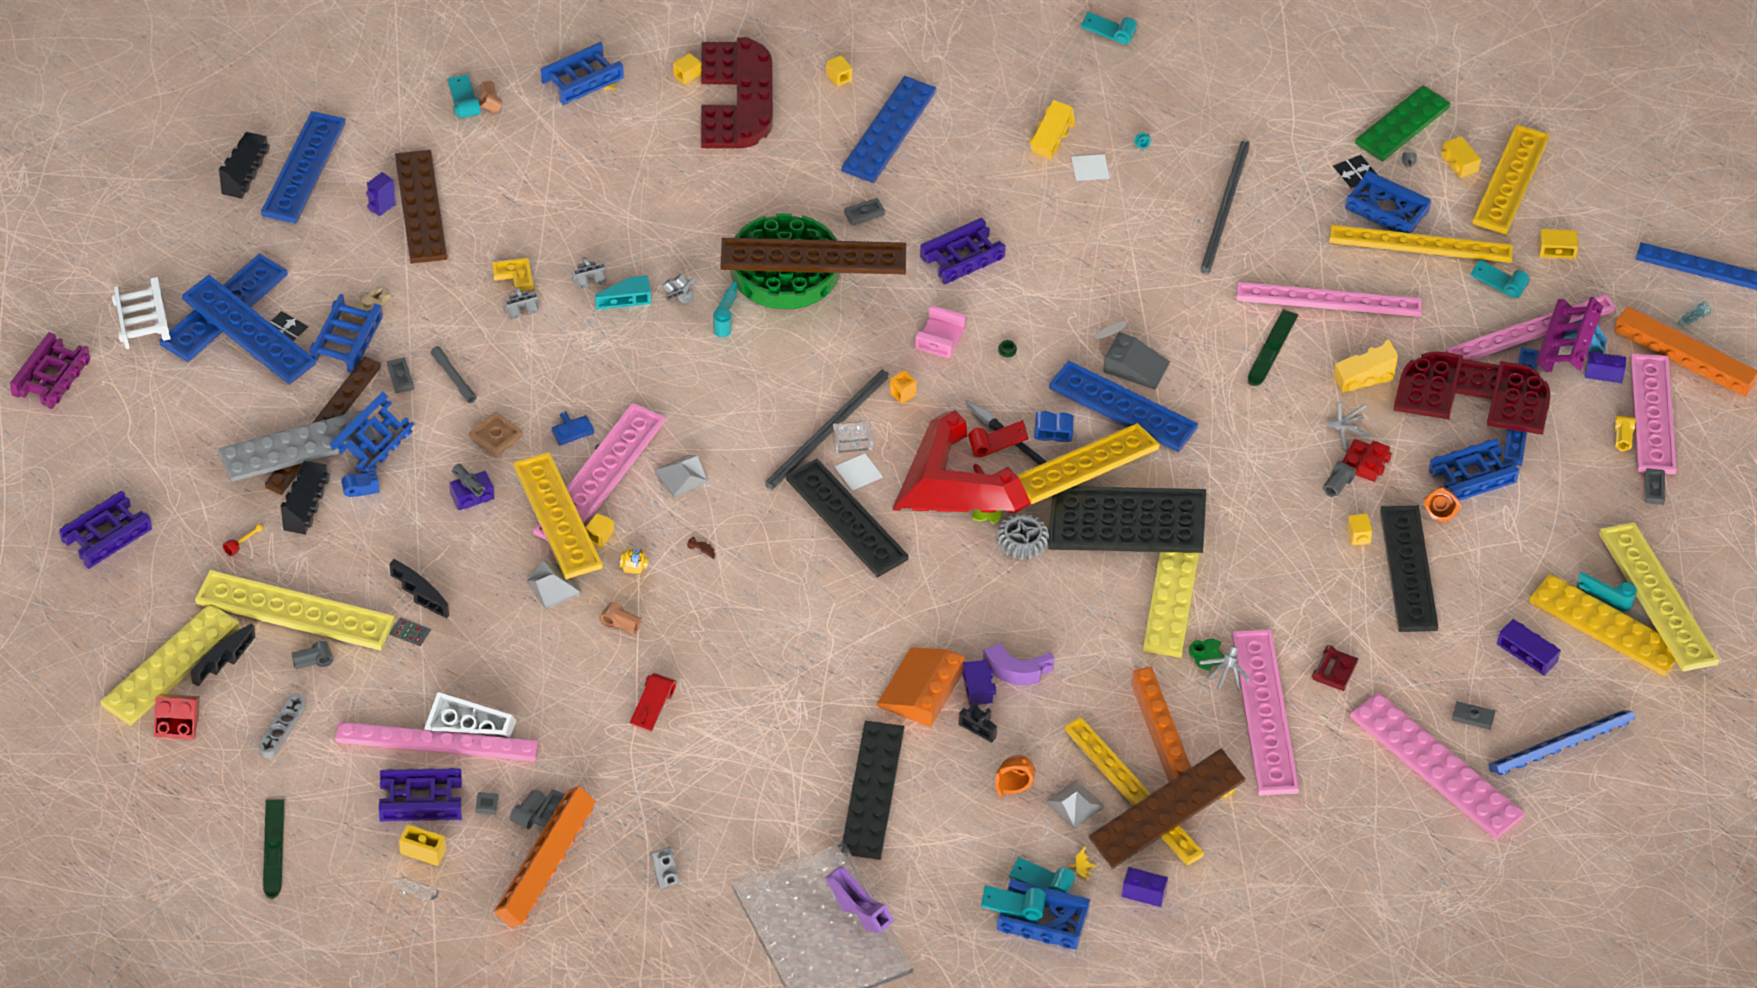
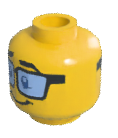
[620,548,648,575]

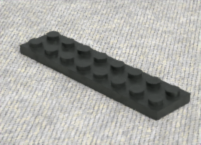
[786,458,909,577]
[1380,505,1438,632]
[841,721,904,860]

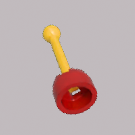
[223,524,263,557]

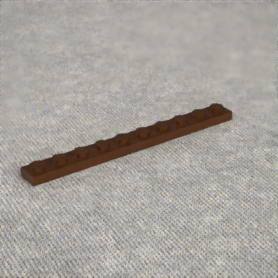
[265,356,381,495]

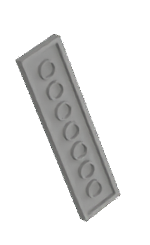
[218,410,377,482]

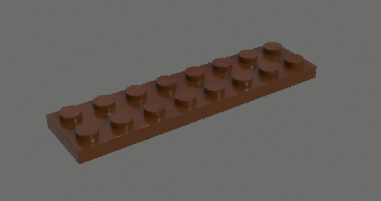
[395,150,447,264]
[1089,748,1245,869]

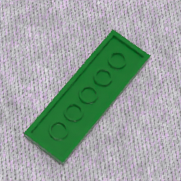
[1355,85,1451,162]

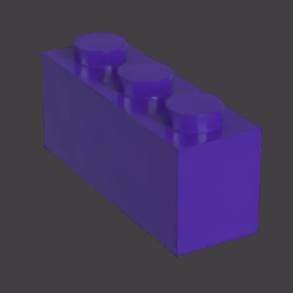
[1497,619,1561,676]

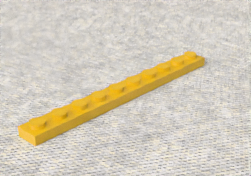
[1329,225,1513,263]
[1065,717,1204,866]

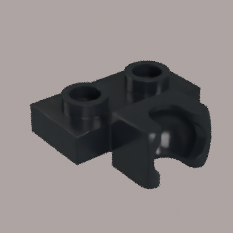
[958,701,997,743]

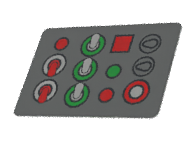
[390,618,431,646]

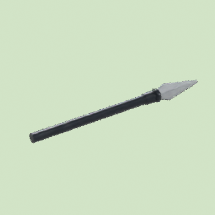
[965,400,1047,465]

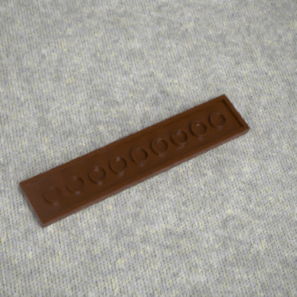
[721,238,906,275]

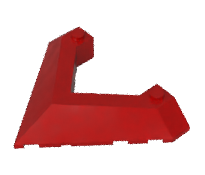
[893,410,1031,513]

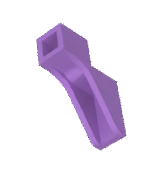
[825,866,894,933]

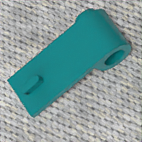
[1081,12,1138,44]
[447,75,481,119]
[1470,259,1530,298]
[713,282,737,337]
[1576,571,1637,612]
[1009,857,1076,894]
[980,885,1046,921]

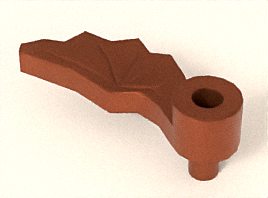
[687,537,715,559]

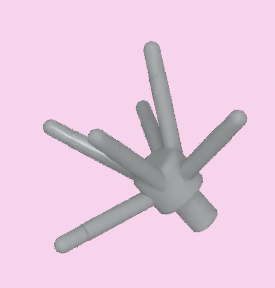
[1328,401,1371,451]
[1199,645,1250,690]

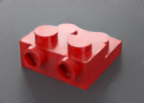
[1342,438,1392,482]

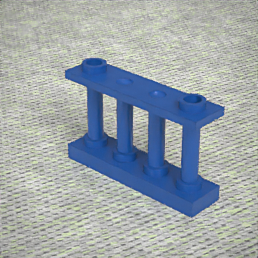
[540,42,624,105]
[310,294,383,372]

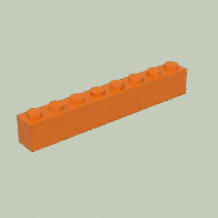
[1614,306,1757,397]
[1131,666,1191,782]
[493,786,596,928]

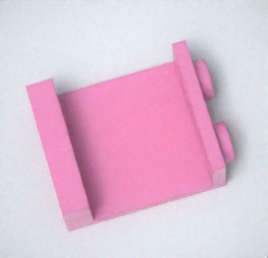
[915,305,966,359]

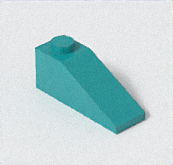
[595,275,651,310]

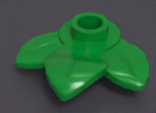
[1188,639,1224,671]

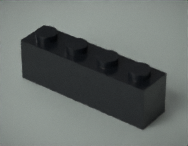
[219,132,269,199]
[281,460,330,535]

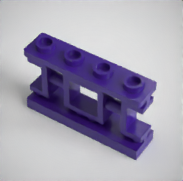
[920,217,1006,285]
[59,491,152,569]
[379,768,462,822]

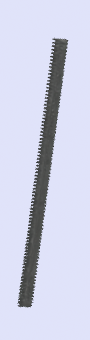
[1201,141,1250,273]
[765,370,889,490]

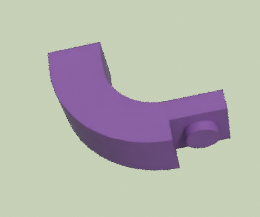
[983,643,1055,685]

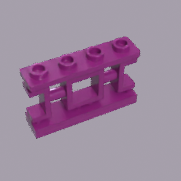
[10,332,91,409]

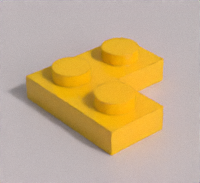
[492,258,534,291]

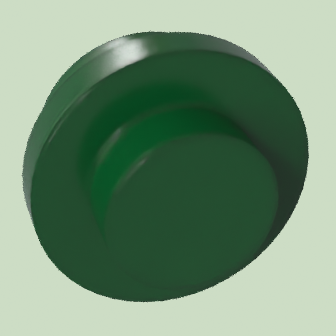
[998,340,1017,357]

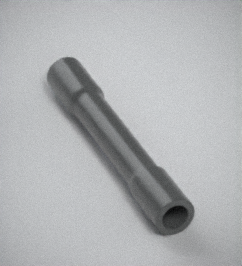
[431,346,477,403]

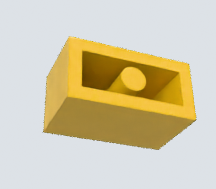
[1441,136,1481,178]
[1538,229,1578,259]
[399,824,446,866]

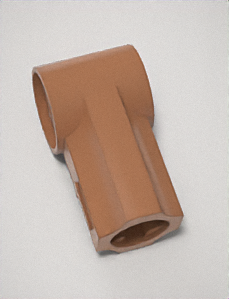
[479,80,502,114]
[599,602,642,634]

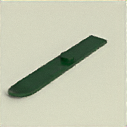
[1248,309,1298,386]
[263,799,284,899]

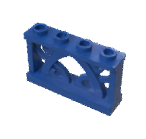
[1345,170,1431,233]
[997,879,1090,950]

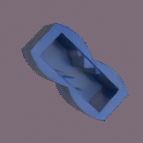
[1034,411,1074,442]

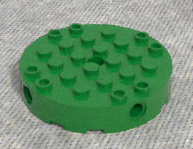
[730,213,840,309]

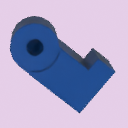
[341,467,379,497]

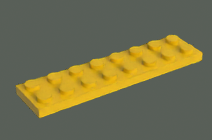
[1472,124,1550,235]
[1017,423,1159,504]
[513,452,602,579]
[1529,573,1676,676]

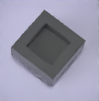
[475,792,499,815]

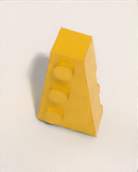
[1029,100,1076,159]
[1333,339,1398,392]

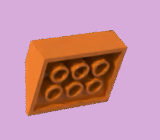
[877,647,965,727]

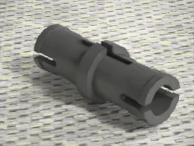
[452,464,485,497]

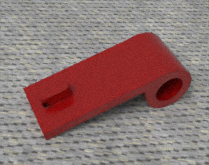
[968,420,1029,457]
[630,673,677,731]

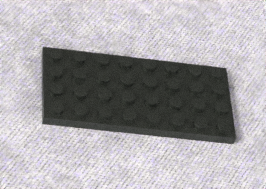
[1048,486,1207,553]

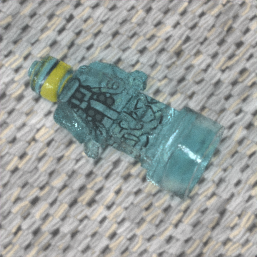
[1678,302,1711,327]

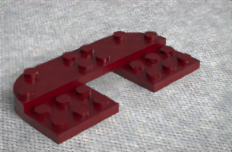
[701,37,773,149]
[1394,351,1550,435]

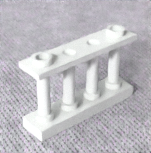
[112,277,170,349]

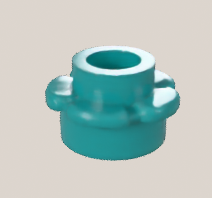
[1134,132,1151,149]

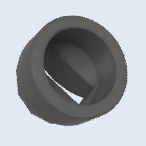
[1402,152,1417,167]

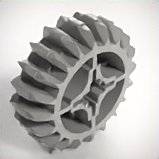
[997,513,1049,560]

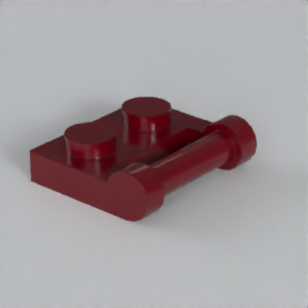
[1311,645,1359,691]

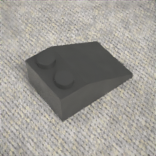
[1104,332,1169,390]

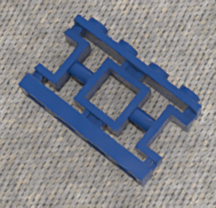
[329,391,414,474]
[1428,438,1519,501]

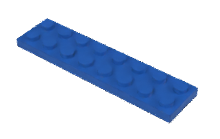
[842,76,936,183]
[261,111,346,224]
[159,253,288,362]
[182,275,316,385]
[1049,360,1198,452]

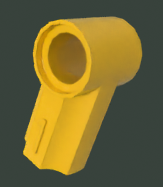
[1614,415,1636,451]

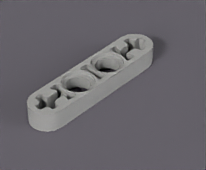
[259,694,306,758]

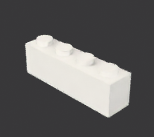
[424,692,517,738]

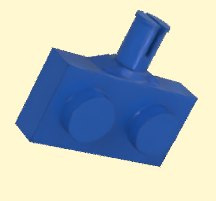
[552,411,594,446]

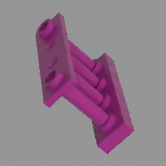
[1536,297,1604,372]

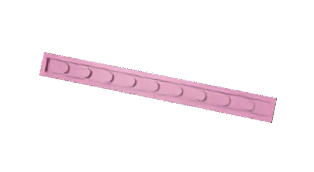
[1237,282,1422,317]
[1446,294,1615,361]
[336,722,538,761]

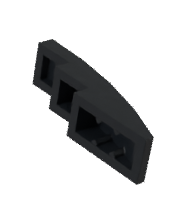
[389,559,449,618]
[191,624,256,686]

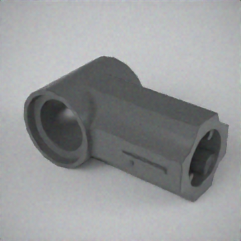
[1323,461,1356,497]
[291,641,334,669]
[510,789,547,829]

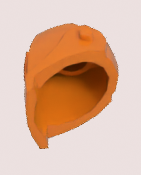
[1423,487,1462,522]
[995,755,1036,797]

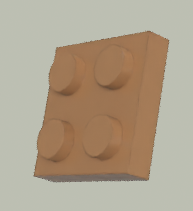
[469,411,523,457]

